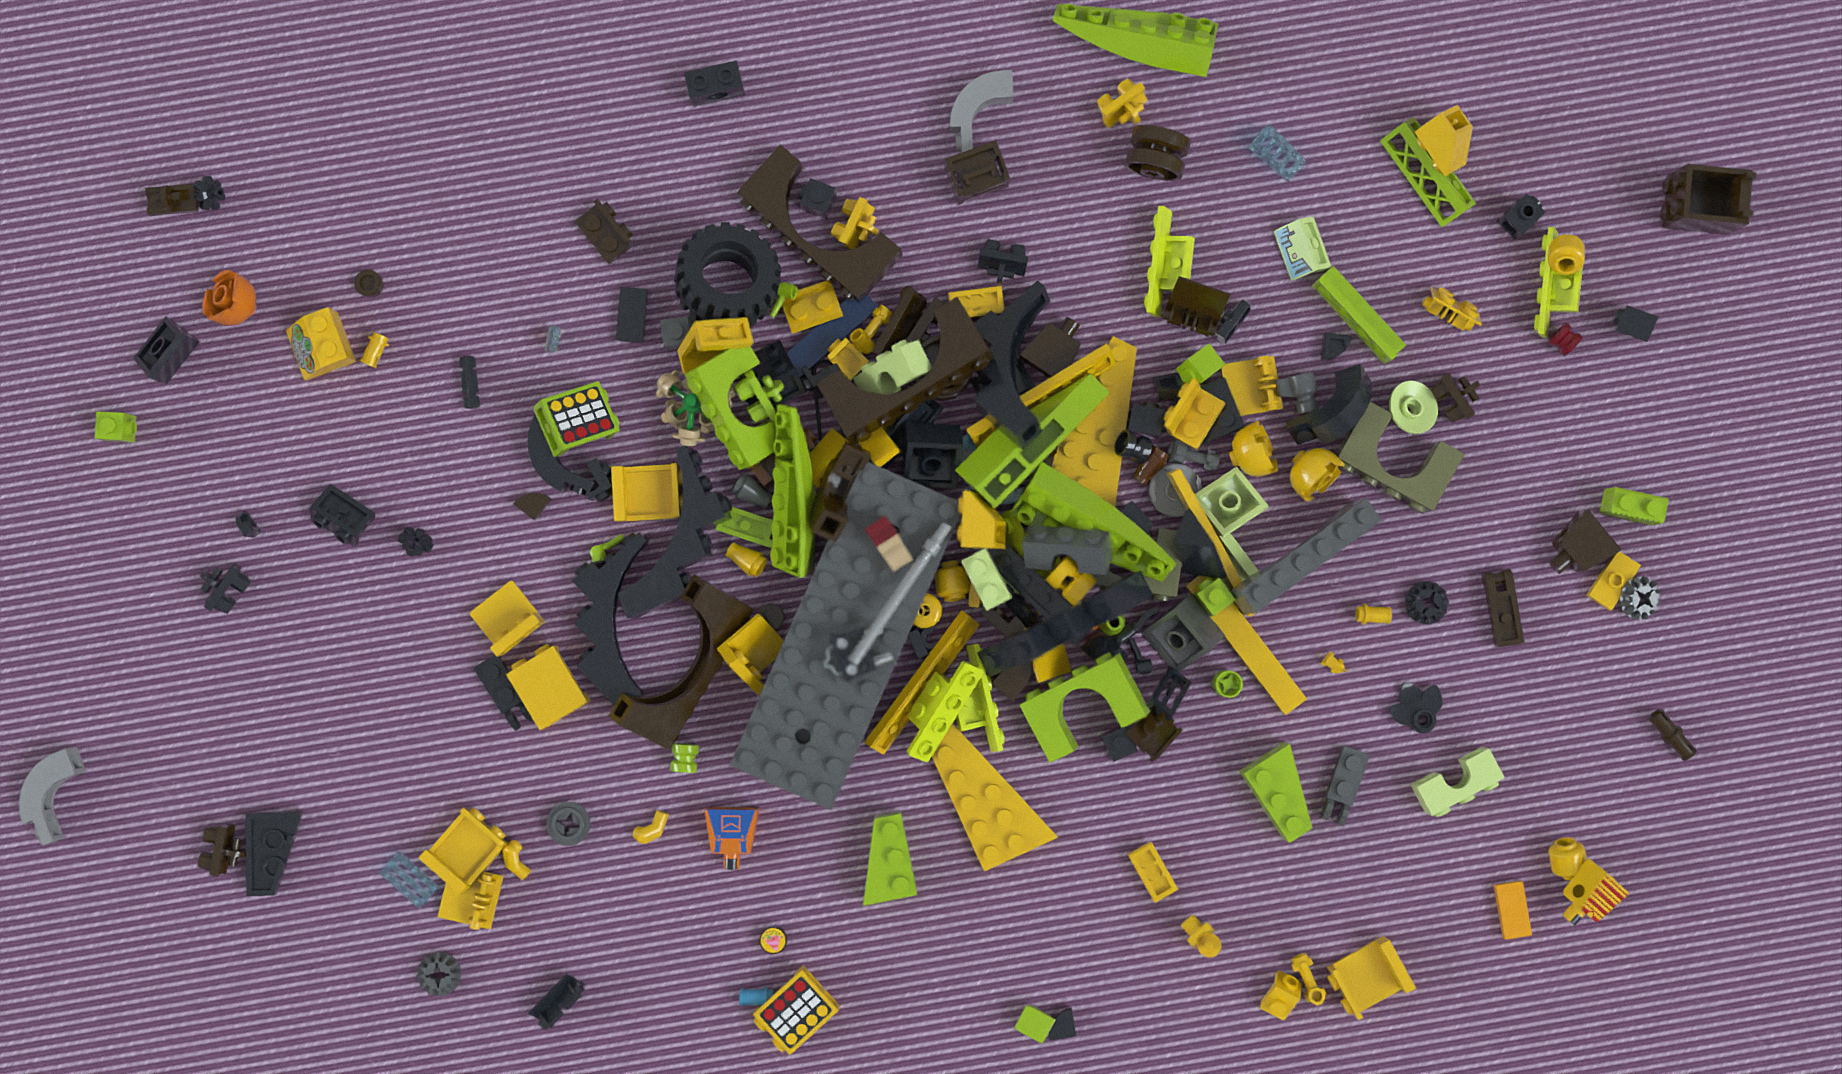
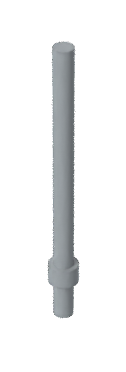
[848,522,951,666]

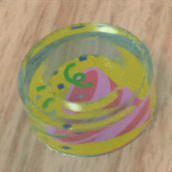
[545,325,562,353]

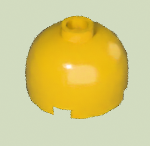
[1229,421,1278,477]
[1290,448,1345,502]

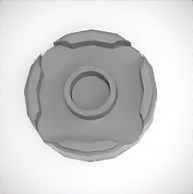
[1148,463,1202,518]

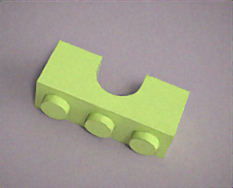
[853,340,932,394]
[1410,747,1505,817]

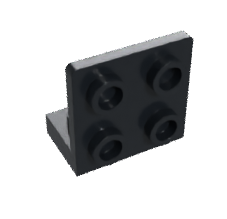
[738,340,806,408]

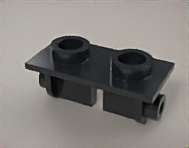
[529,973,585,1030]

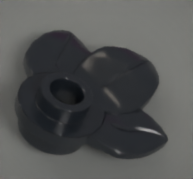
[1390,682,1443,733]

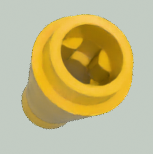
[726,542,768,578]

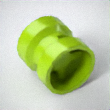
[1212,670,1243,698]
[670,743,699,773]

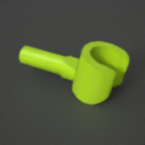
[769,282,798,318]
[590,534,624,562]

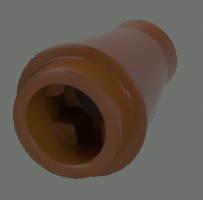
[1133,444,1169,485]

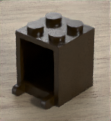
[1660,164,1757,235]

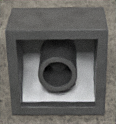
[1142,593,1225,672]

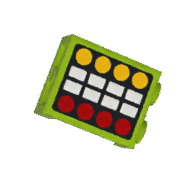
[533,381,620,458]

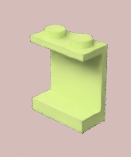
[961,548,1019,610]

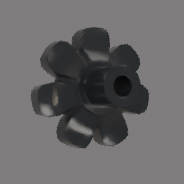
[193,176,225,211]
[398,527,433,557]

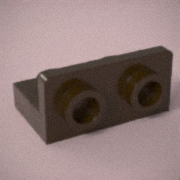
[574,199,634,265]

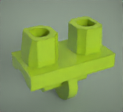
[734,369,784,422]

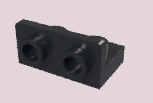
[310,484,375,547]

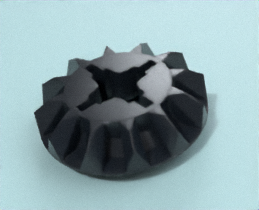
[1405,581,1449,624]

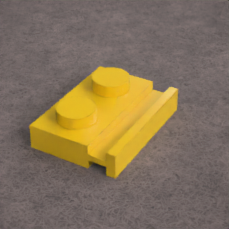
[782,281,843,334]

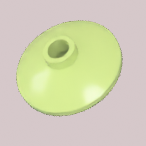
[1389,381,1438,434]

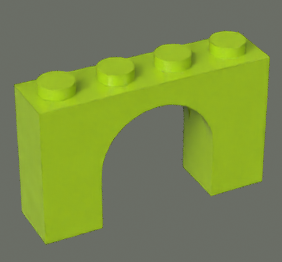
[684,347,776,470]
[1020,652,1150,763]

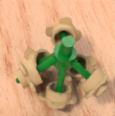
[656,370,735,446]

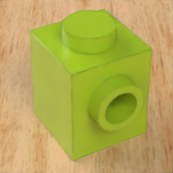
[1176,343,1226,384]
[95,411,137,443]
[1193,577,1235,616]

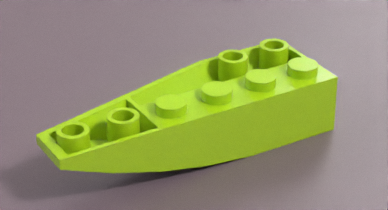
[1053,4,1219,77]
[955,373,1110,509]
[770,404,815,577]
[1009,462,1176,582]

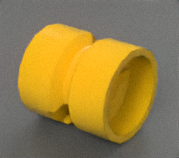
[1045,555,1097,605]

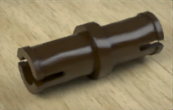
[1648,708,1697,761]

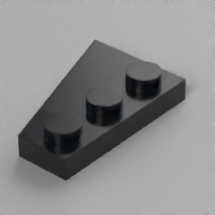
[245,811,304,896]

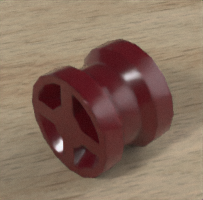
[1547,322,1583,356]

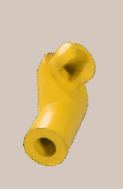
[632,810,669,844]
[502,840,532,881]

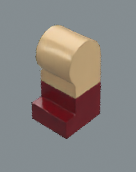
[865,515,913,572]

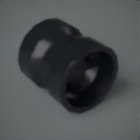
[1114,430,1152,464]

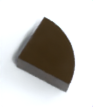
[513,493,552,520]

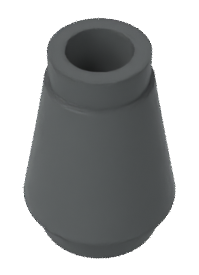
[731,473,773,509]

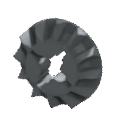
[1620,577,1662,620]
[547,802,591,846]
[416,952,461,997]

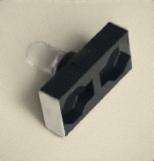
[1216,298,1251,345]

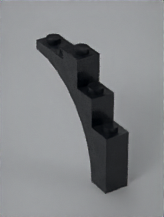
[973,280,1050,450]
[618,446,732,619]
[572,532,650,706]
[977,570,1153,677]

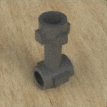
[1167,439,1220,471]

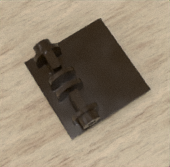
[1162,276,1230,337]

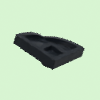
[1173,377,1245,447]

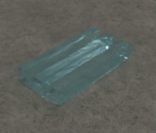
[379,851,440,909]

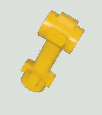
[850,305,892,354]
[1291,953,1326,1006]

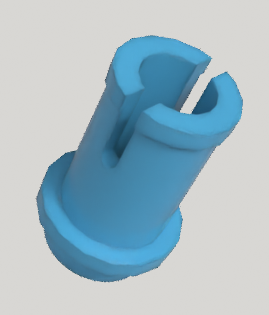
[739,986,774,1006]

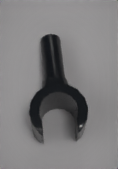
[1128,638,1153,674]

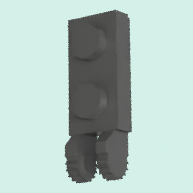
[1321,745,1370,826]

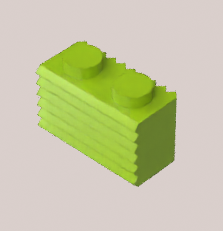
[1600,487,1669,526]

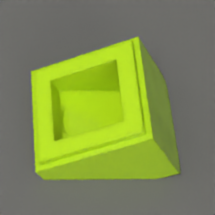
[1015,1005,1056,1044]

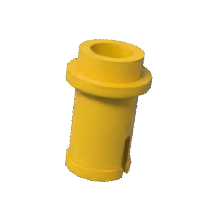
[360,332,389,368]
[1355,603,1392,625]

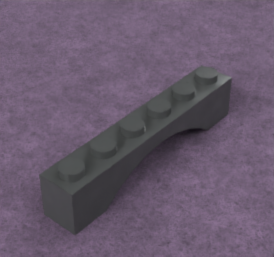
[1230,498,1382,614]

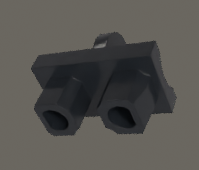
[977,239,1029,285]
[200,562,251,614]

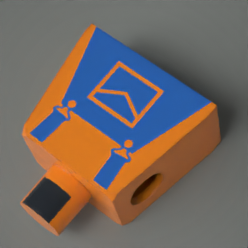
[705,807,759,870]

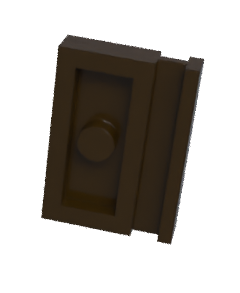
[1125,706,1182,763]

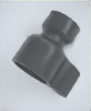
[1274,372,1319,414]

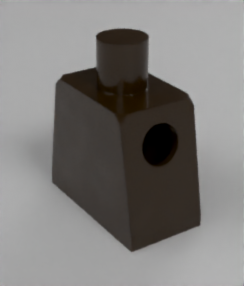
[1019,317,1081,378]
[1549,509,1622,574]

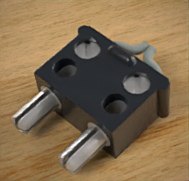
[823,627,893,683]

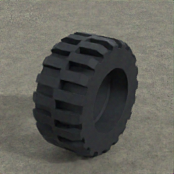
[674,222,781,327]

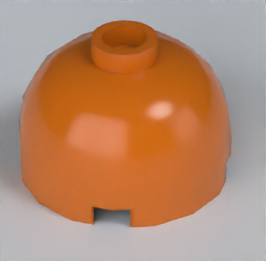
[202,269,257,326]

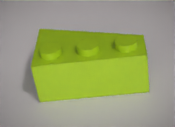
[1239,742,1312,843]
[863,810,917,906]

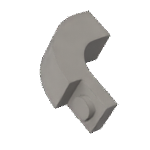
[950,70,1013,153]
[19,747,86,846]

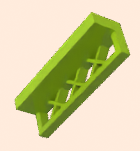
[1380,117,1476,228]
[1312,266,1406,364]

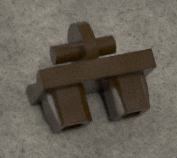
[145,183,199,216]
[1431,372,1481,423]
[197,824,246,877]

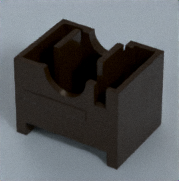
[944,140,1010,205]

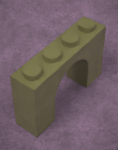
[1335,402,1465,514]
[1067,528,1182,602]

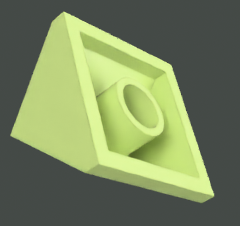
[1195,467,1269,538]

